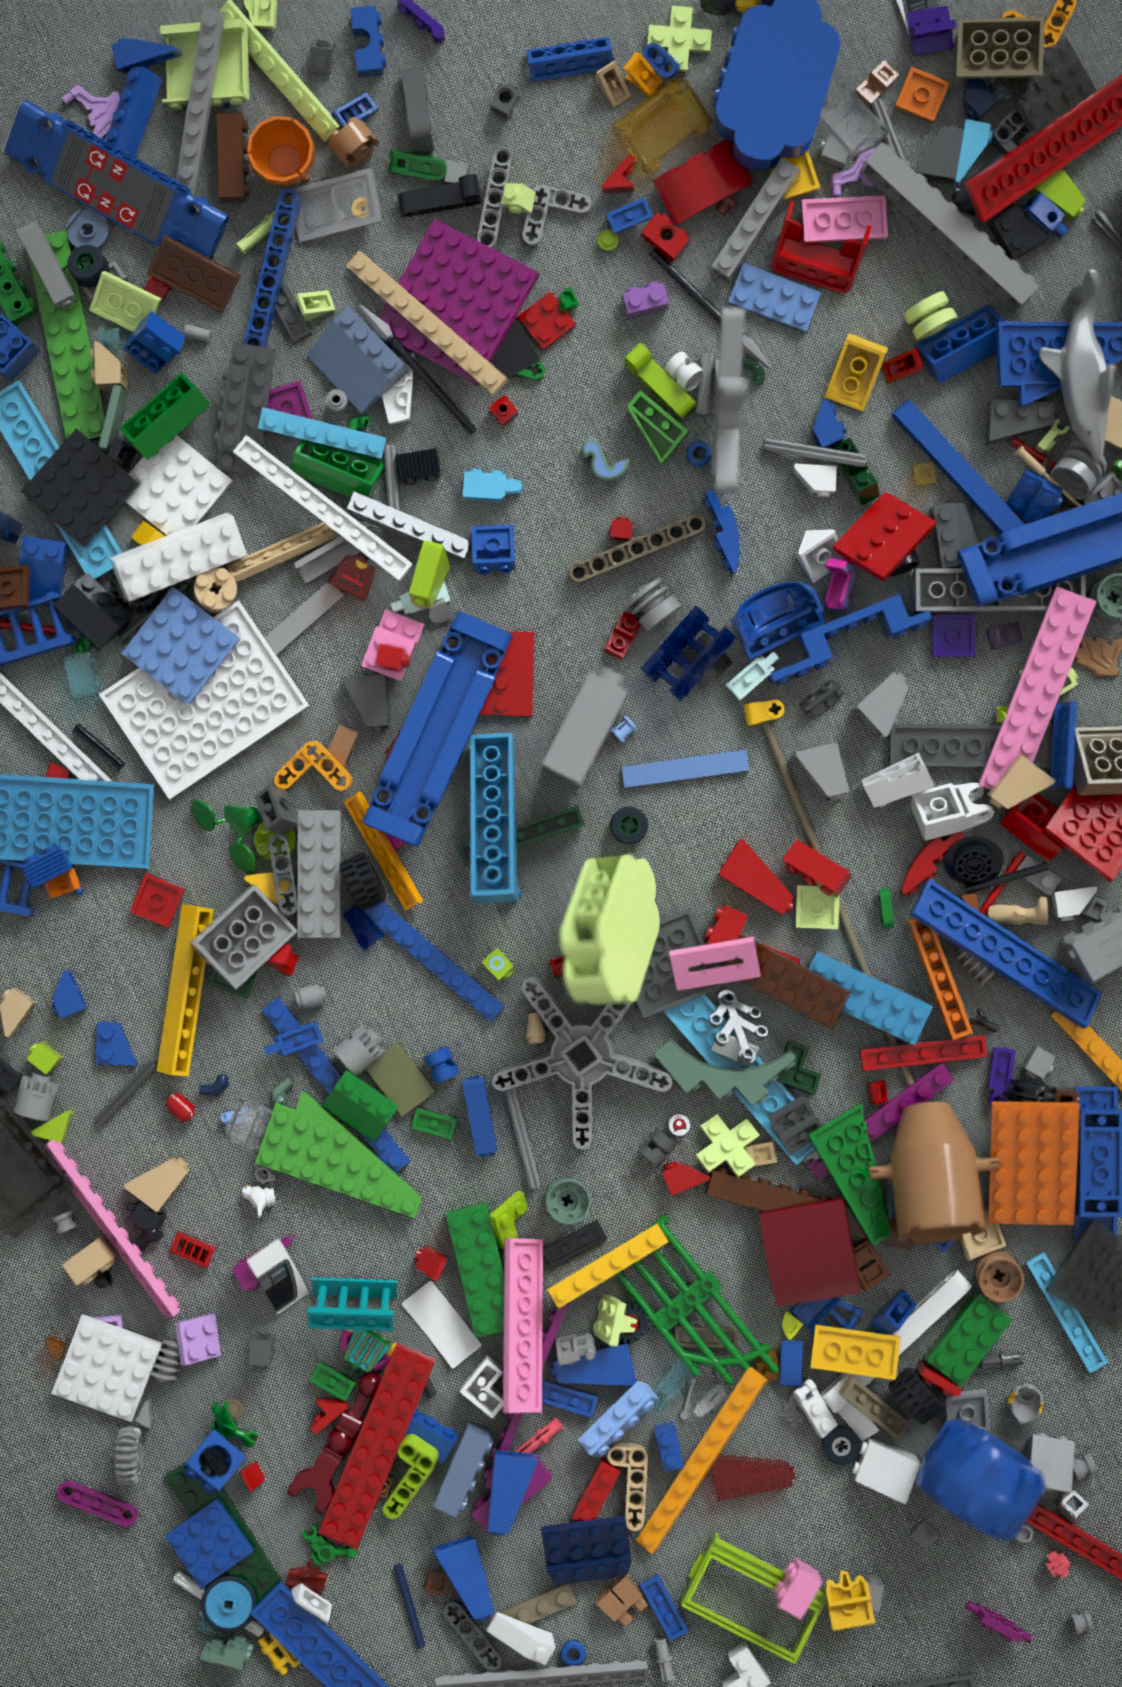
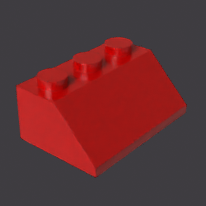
[999,793,1064,862]

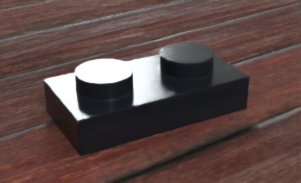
[107,437,137,470]

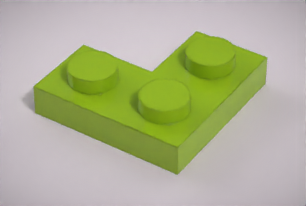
[489,1191,528,1250]

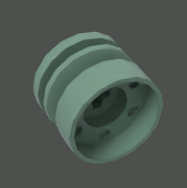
[1087,573,1122,620]
[544,1177,591,1224]

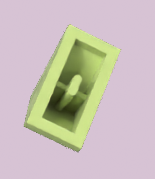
[295,290,335,322]

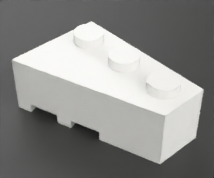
[861,752,935,808]

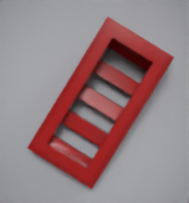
[170,1231,217,1268]

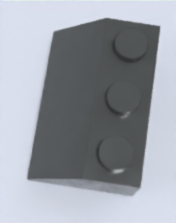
[929,503,978,569]

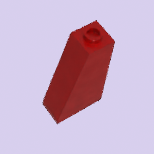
[717,839,794,915]

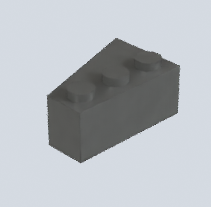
[985,399,1055,445]

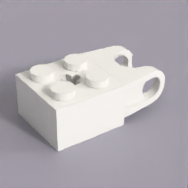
[911,783,994,841]

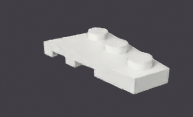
[382,353,415,425]

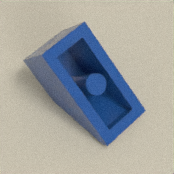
[52,969,88,1019]
[869,1289,917,1335]

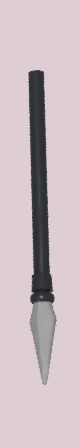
[649,248,771,369]
[360,305,477,435]

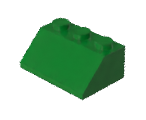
[322,1070,399,1141]

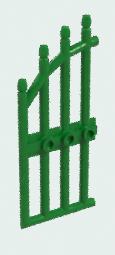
[614,1214,779,1385]

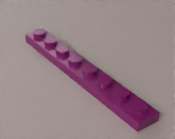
[807,1062,955,1181]

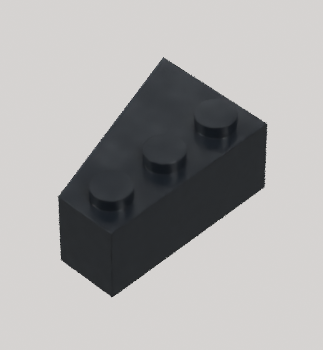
[986,203,1050,260]

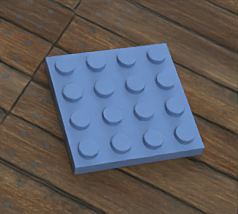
[121,587,241,705]

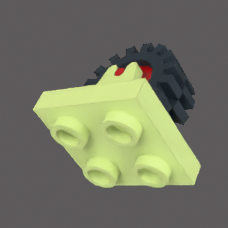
[594,1294,648,1346]

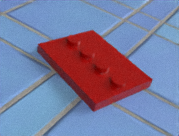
[833,491,936,582]
[480,631,534,717]

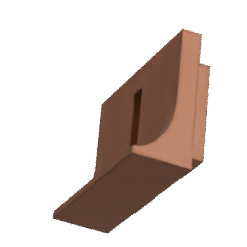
[855,1239,890,1291]

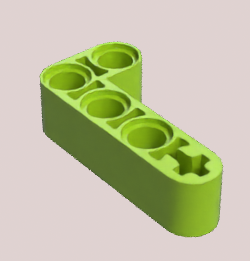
[624,343,696,420]
[383,1434,439,1519]

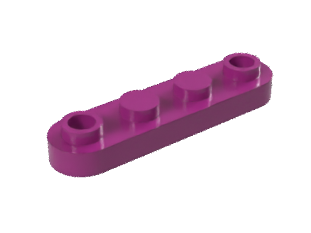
[57,1480,138,1527]

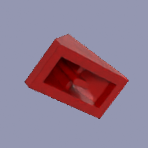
[882,348,923,383]

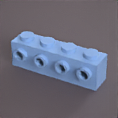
[578,1381,659,1457]

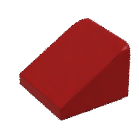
[240,1462,265,1491]

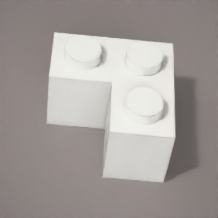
[460,1354,503,1419]
[722,1641,770,1687]

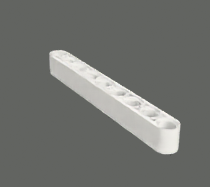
[820,1270,972,1413]

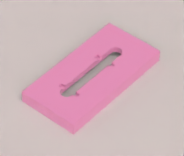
[669,937,761,991]

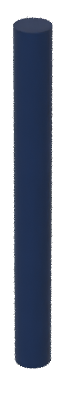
[394,1564,425,1648]

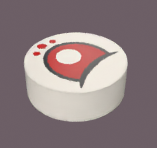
[669,1114,690,1136]

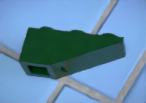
[831,437,880,506]

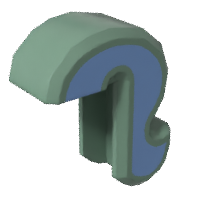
[581,438,629,483]

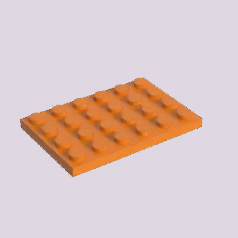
[988,1102,1079,1225]

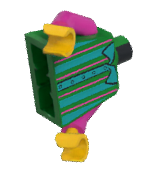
[341,1330,396,1378]

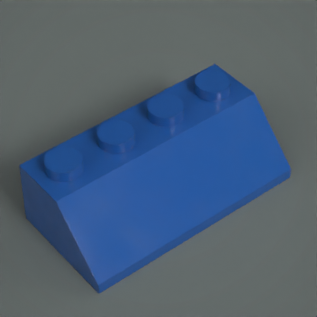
[915,304,1005,384]

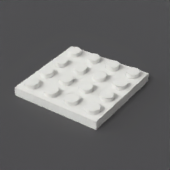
[126,435,233,535]
[51,1314,162,1422]

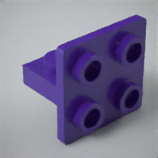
[906,6,956,56]

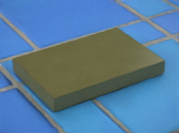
[366,1041,436,1117]

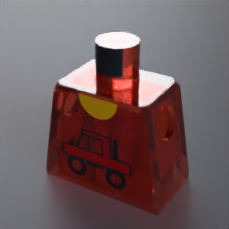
[327,550,375,601]

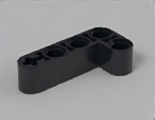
[397,174,481,217]

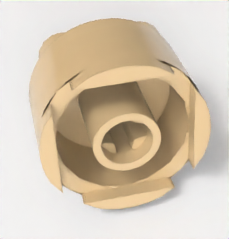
[193,568,237,615]

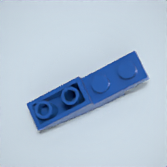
[703,489,740,575]

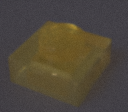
[912,462,937,487]

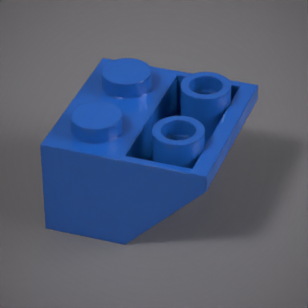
[122,311,185,374]

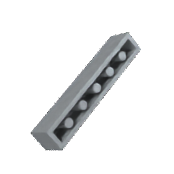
[712,158,800,282]

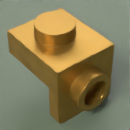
[755,1346,780,1381]

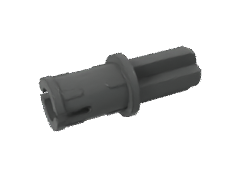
[980,1351,1023,1369]

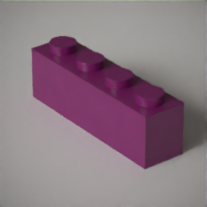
[471,1457,553,1534]

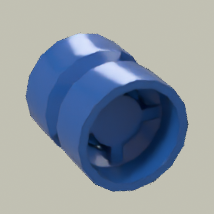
[423,1046,460,1084]

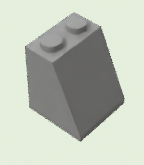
[852,672,909,740]
[792,742,849,801]
[1025,1433,1075,1501]

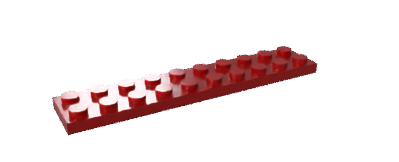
[965,74,1122,222]
[318,1343,436,1550]

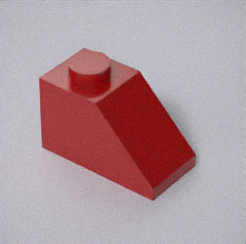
[661,1161,710,1196]
[414,1245,448,1281]

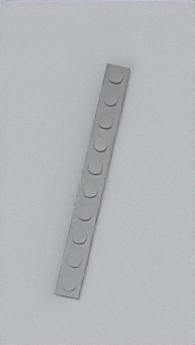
[176,8,226,207]
[436,1660,649,1687]

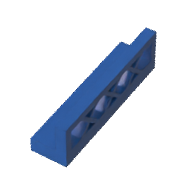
[526,36,613,82]

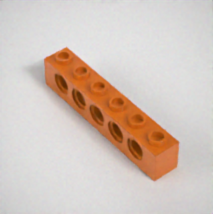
[906,917,973,1040]

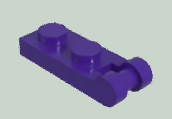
[397,0,445,43]

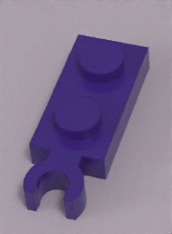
[987,1046,1016,1104]

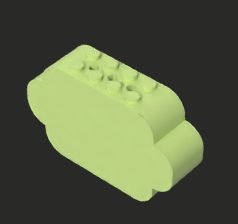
[561,855,660,1005]

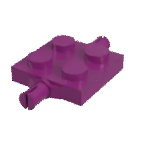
[965,1600,1033,1643]

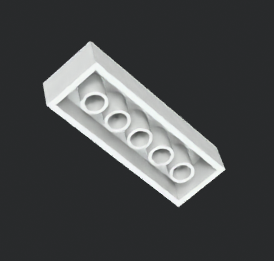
[109,513,247,601]

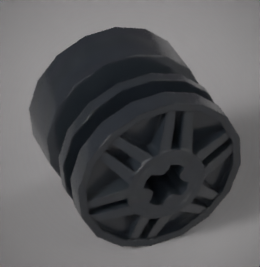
[1007,1078,1056,1102]

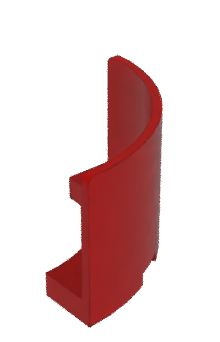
[653,140,753,225]

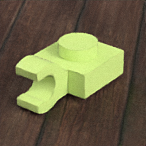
[1034,419,1069,453]

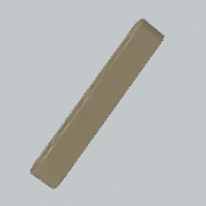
[569,514,705,584]

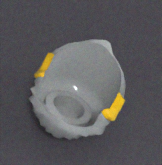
[1008,1383,1044,1425]

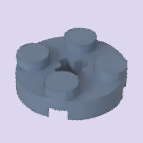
[67,209,110,249]

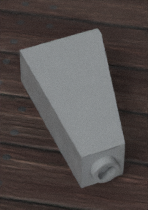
[16,221,77,309]

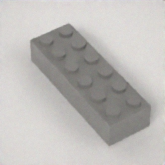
[298,810,342,938]

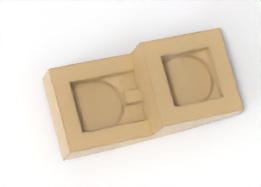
[744,1141,778,1166]

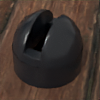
[94,1270,112,1288]

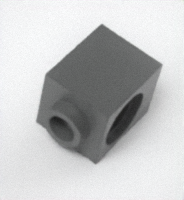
[489,82,520,120]

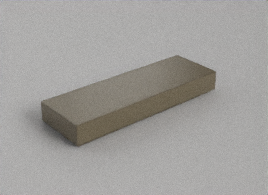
[674,1325,738,1349]

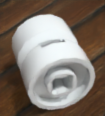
[665,352,705,392]

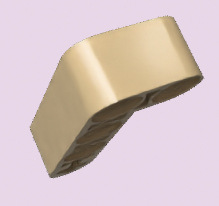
[607,1442,648,1531]

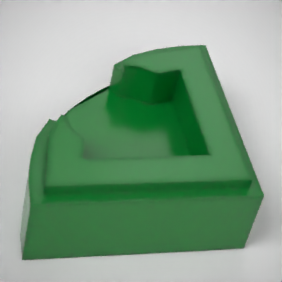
[558,286,580,312]

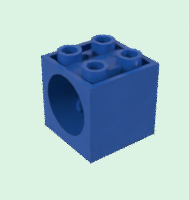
[0,313,40,381]
[182,1429,246,1494]

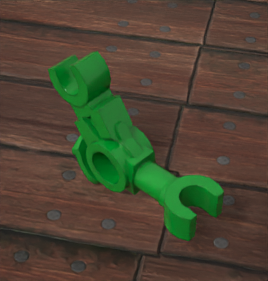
[211,1401,258,1449]
[302,1523,358,1567]

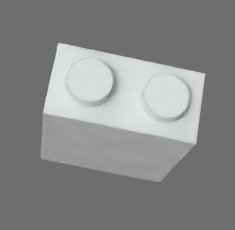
[852,1437,920,1504]

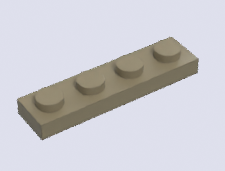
[838,1376,910,1441]
[491,1583,577,1624]

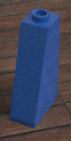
[462,1075,498,1158]
[550,1341,637,1386]
[488,1450,538,1536]
[431,1535,495,1621]

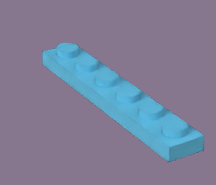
[258,407,386,459]
[1025,1252,1108,1373]

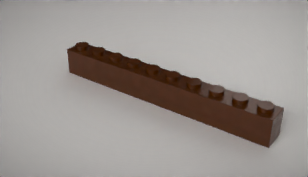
[705,1166,913,1251]

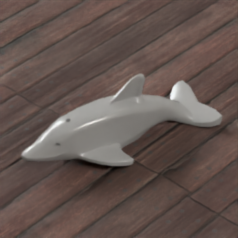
[1039,269,1115,464]

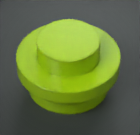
[598,230,619,251]

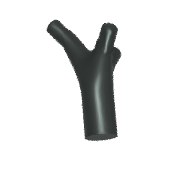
[968,1009,999,1033]

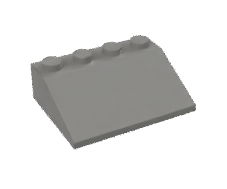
[189,884,297,990]

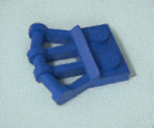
[791,1297,864,1337]

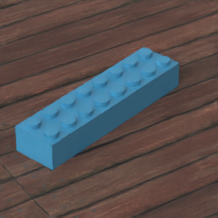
[470,733,517,904]

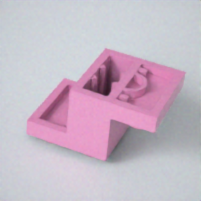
[361,609,425,681]

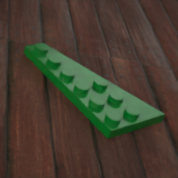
[807,1103,891,1246]

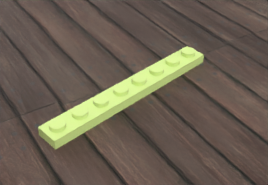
[220,0,341,142]

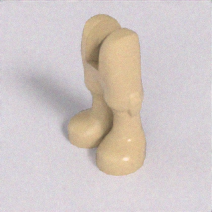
[988,897,1048,925]

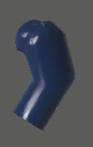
[200,1074,229,1096]

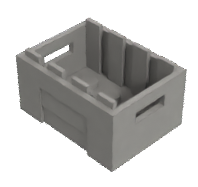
[1060,904,1122,982]

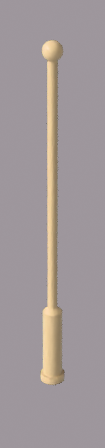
[1015,446,1082,507]

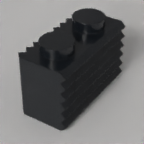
[395,448,442,485]

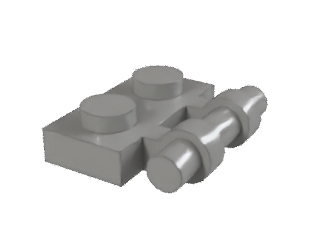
[555,1333,596,1365]

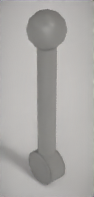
[680,1376,697,1420]

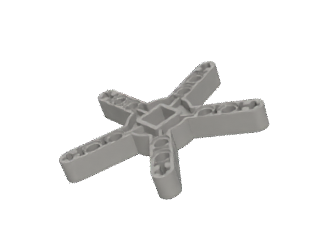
[710,308,746,494]
[492,976,673,1150]

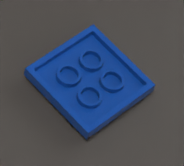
[165,1497,254,1588]

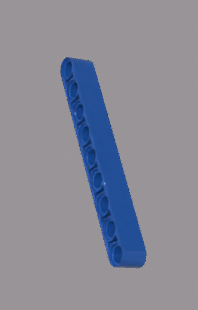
[243,189,301,347]
[891,399,1025,534]

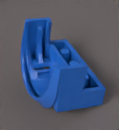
[730,581,825,660]

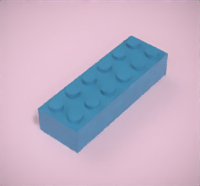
[808,951,933,1045]

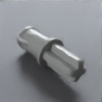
[653,1637,674,1682]

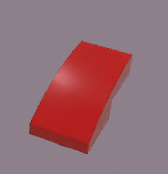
[604,611,641,660]

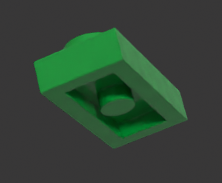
[411,1108,458,1140]
[309,1361,356,1402]

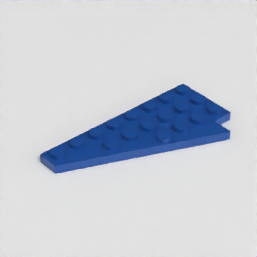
[995,322,1122,407]

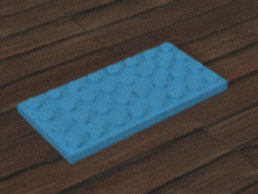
[0,774,154,869]

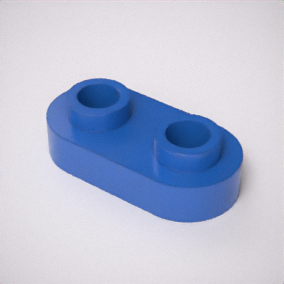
[643,43,679,79]

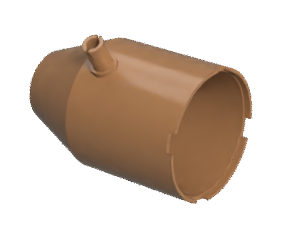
[869,1102,999,1243]

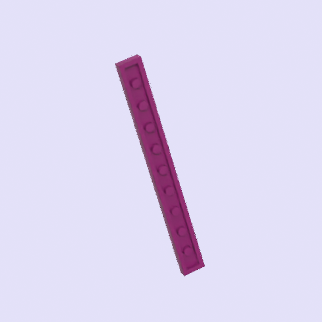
[482,1302,569,1490]

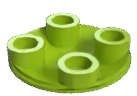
[254,822,296,861]

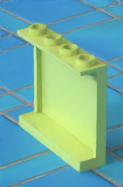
[160,19,250,110]

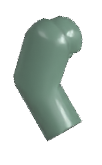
[272,1077,294,1106]

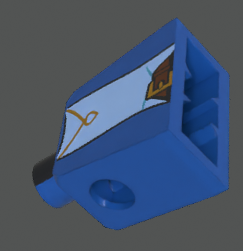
[1021,192,1068,238]

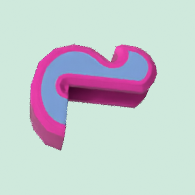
[824,557,856,611]

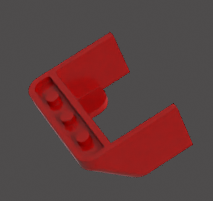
[771,201,872,293]

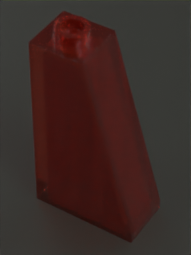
[711,1454,796,1501]

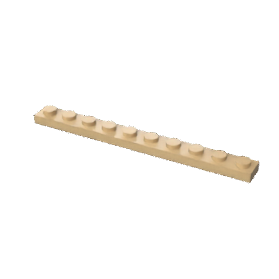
[346,250,509,396]

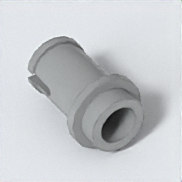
[184,324,211,343]

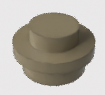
[227,1398,244,1420]

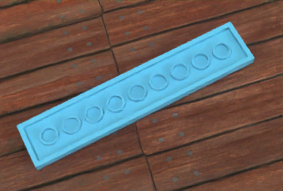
[0,380,123,580]
[664,994,815,1166]

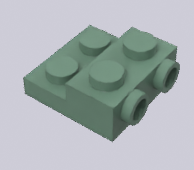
[200,1634,254,1670]

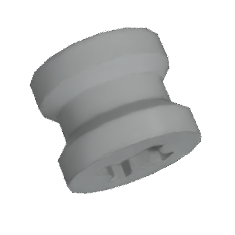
[52,1210,77,1234]
[1071,1610,1094,1635]

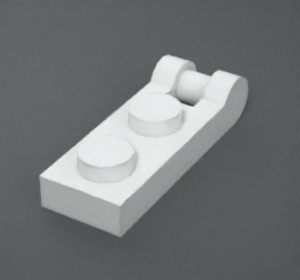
[793,1379,838,1438]

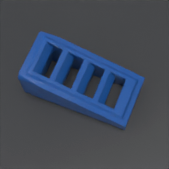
[332,92,378,131]

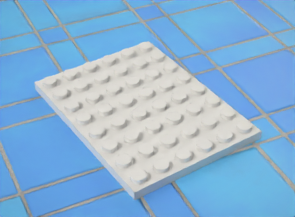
[99,600,310,800]

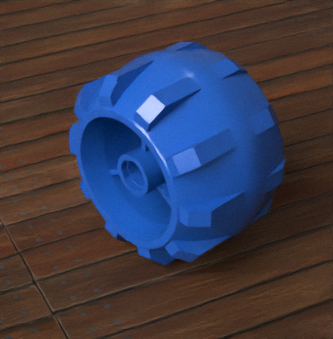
[917,1419,1046,1542]

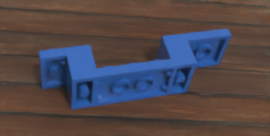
[768,594,932,686]
[1073,1086,1122,1256]

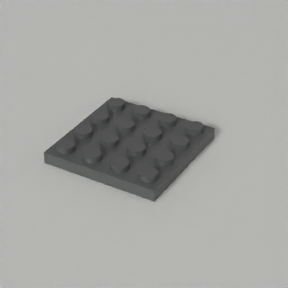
[636,909,722,1019]

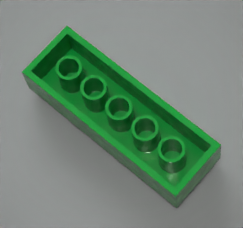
[446,1201,505,1338]

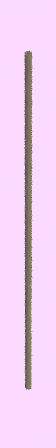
[761,721,914,1087]

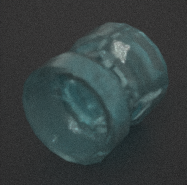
[97,326,122,349]

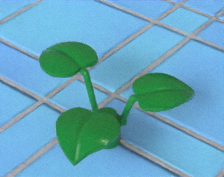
[191,800,261,875]

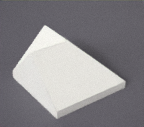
[795,530,845,583]

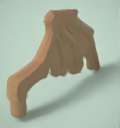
[1074,637,1122,677]

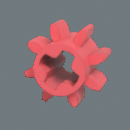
[1045,1551,1071,1579]

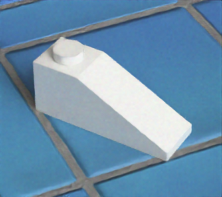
[487,1612,555,1665]

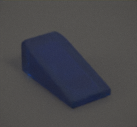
[343,904,384,951]

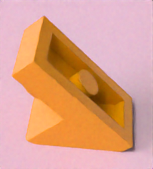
[623,52,663,97]

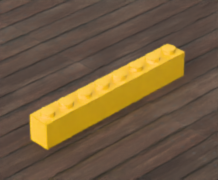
[157,904,214,1076]

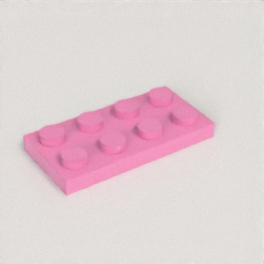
[801,195,888,243]

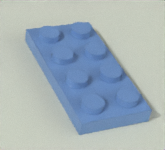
[728,263,821,333]

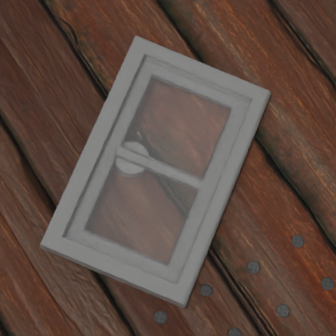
[290,167,383,243]

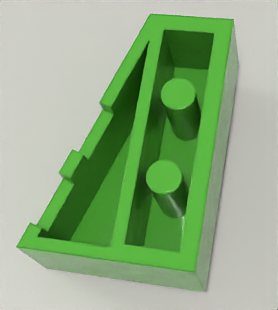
[627,390,690,465]

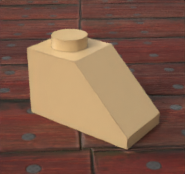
[0,988,37,1038]

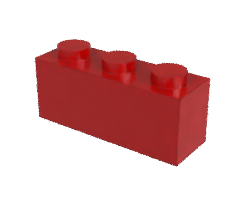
[782,839,851,898]
[572,1456,621,1522]

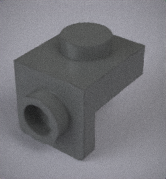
[309,40,334,75]

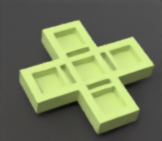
[648,6,712,72]
[696,1114,760,1178]

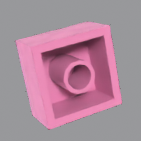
[774,1558,822,1619]

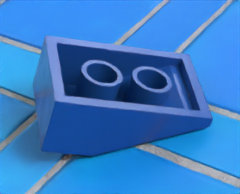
[19,536,70,606]

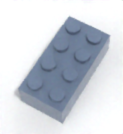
[433,1419,493,1517]

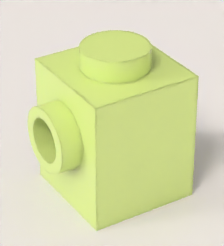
[501,183,536,214]

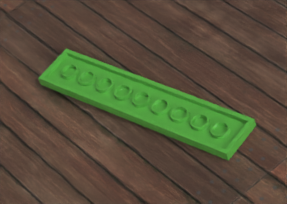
[28,230,106,441]

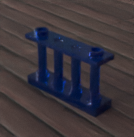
[641,605,736,702]

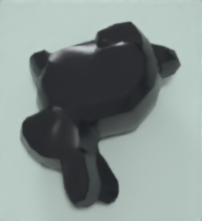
[126,1200,167,1251]

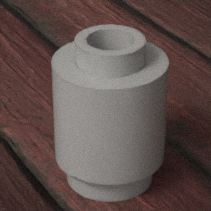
[326,389,349,414]
[295,984,327,1009]

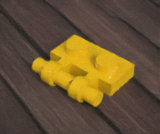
[257,1632,301,1675]

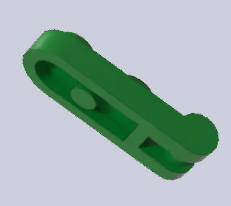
[388,149,447,180]

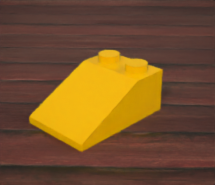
[824,333,888,412]

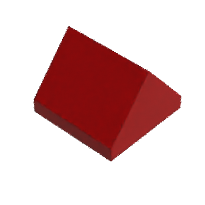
[549,955,566,978]
[866,1080,888,1105]

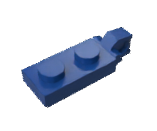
[264,1021,324,1056]

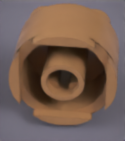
[329,117,379,169]

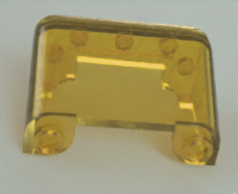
[611,78,714,174]

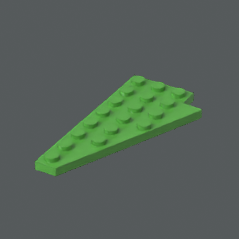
[255,1091,423,1218]

